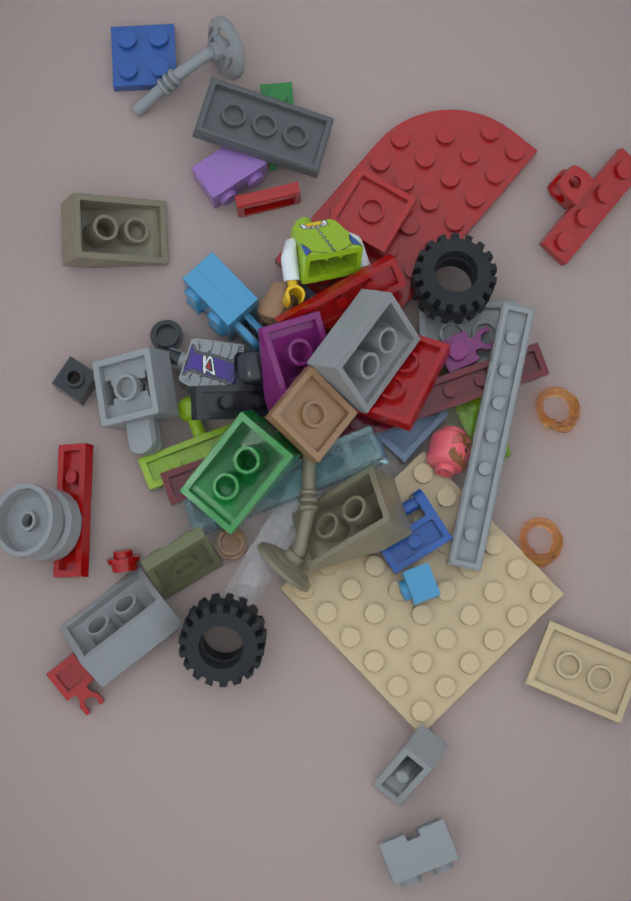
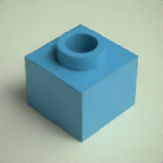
[398,563,441,607]

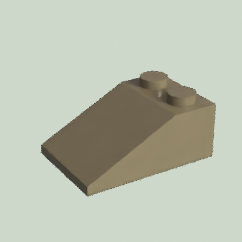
[61,193,168,268]
[291,464,412,572]

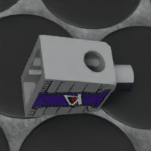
[168,338,246,393]

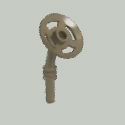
[257,455,319,592]

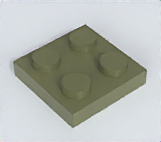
[140,526,223,600]

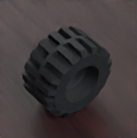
[410,233,497,324]
[178,593,267,687]

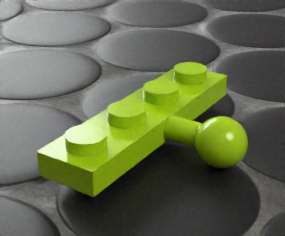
[138,396,265,491]

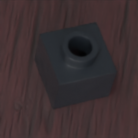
[52,356,96,406]

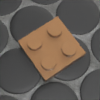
[265,366,358,464]

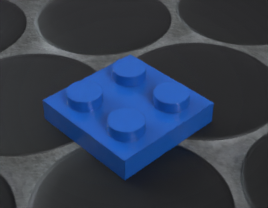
[111,24,178,92]

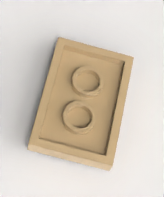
[524,621,631,724]

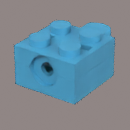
[183,252,262,352]

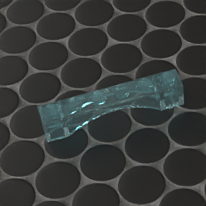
[183,426,389,535]

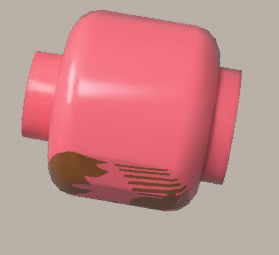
[426,426,472,478]

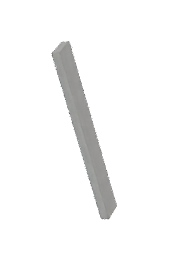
[446,302,535,572]

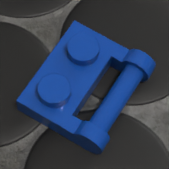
[380,489,453,575]

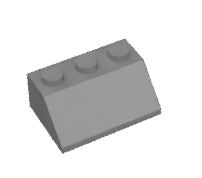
[307,289,420,414]
[59,566,183,688]

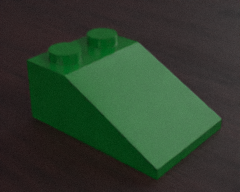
[180,410,302,535]

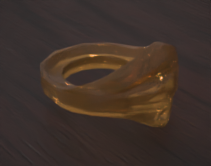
[535,386,580,433]
[519,517,563,568]

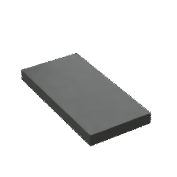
[193,77,334,178]

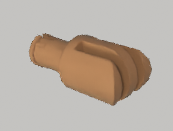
[257,279,302,327]

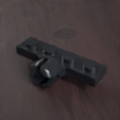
[190,351,269,420]

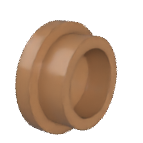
[214,528,248,560]

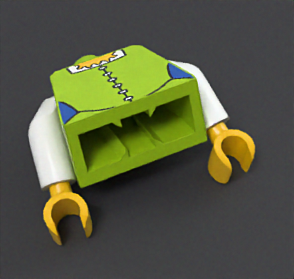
[281,217,370,308]

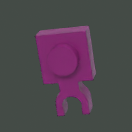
[441,326,493,373]

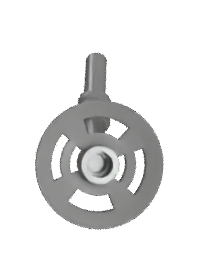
[132,16,244,116]

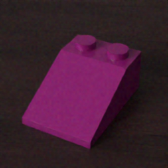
[258,311,327,430]

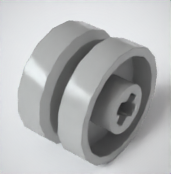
[0,483,82,562]

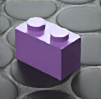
[191,147,268,209]

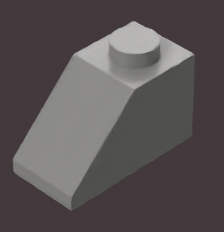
[372,724,448,806]

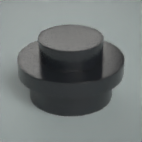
[150,320,183,351]

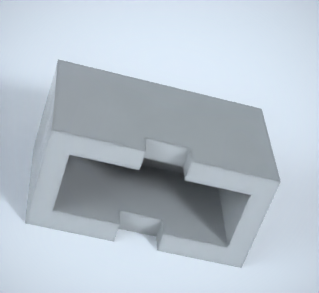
[377,817,459,888]

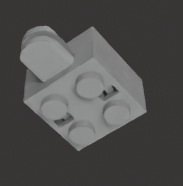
[92,347,179,455]

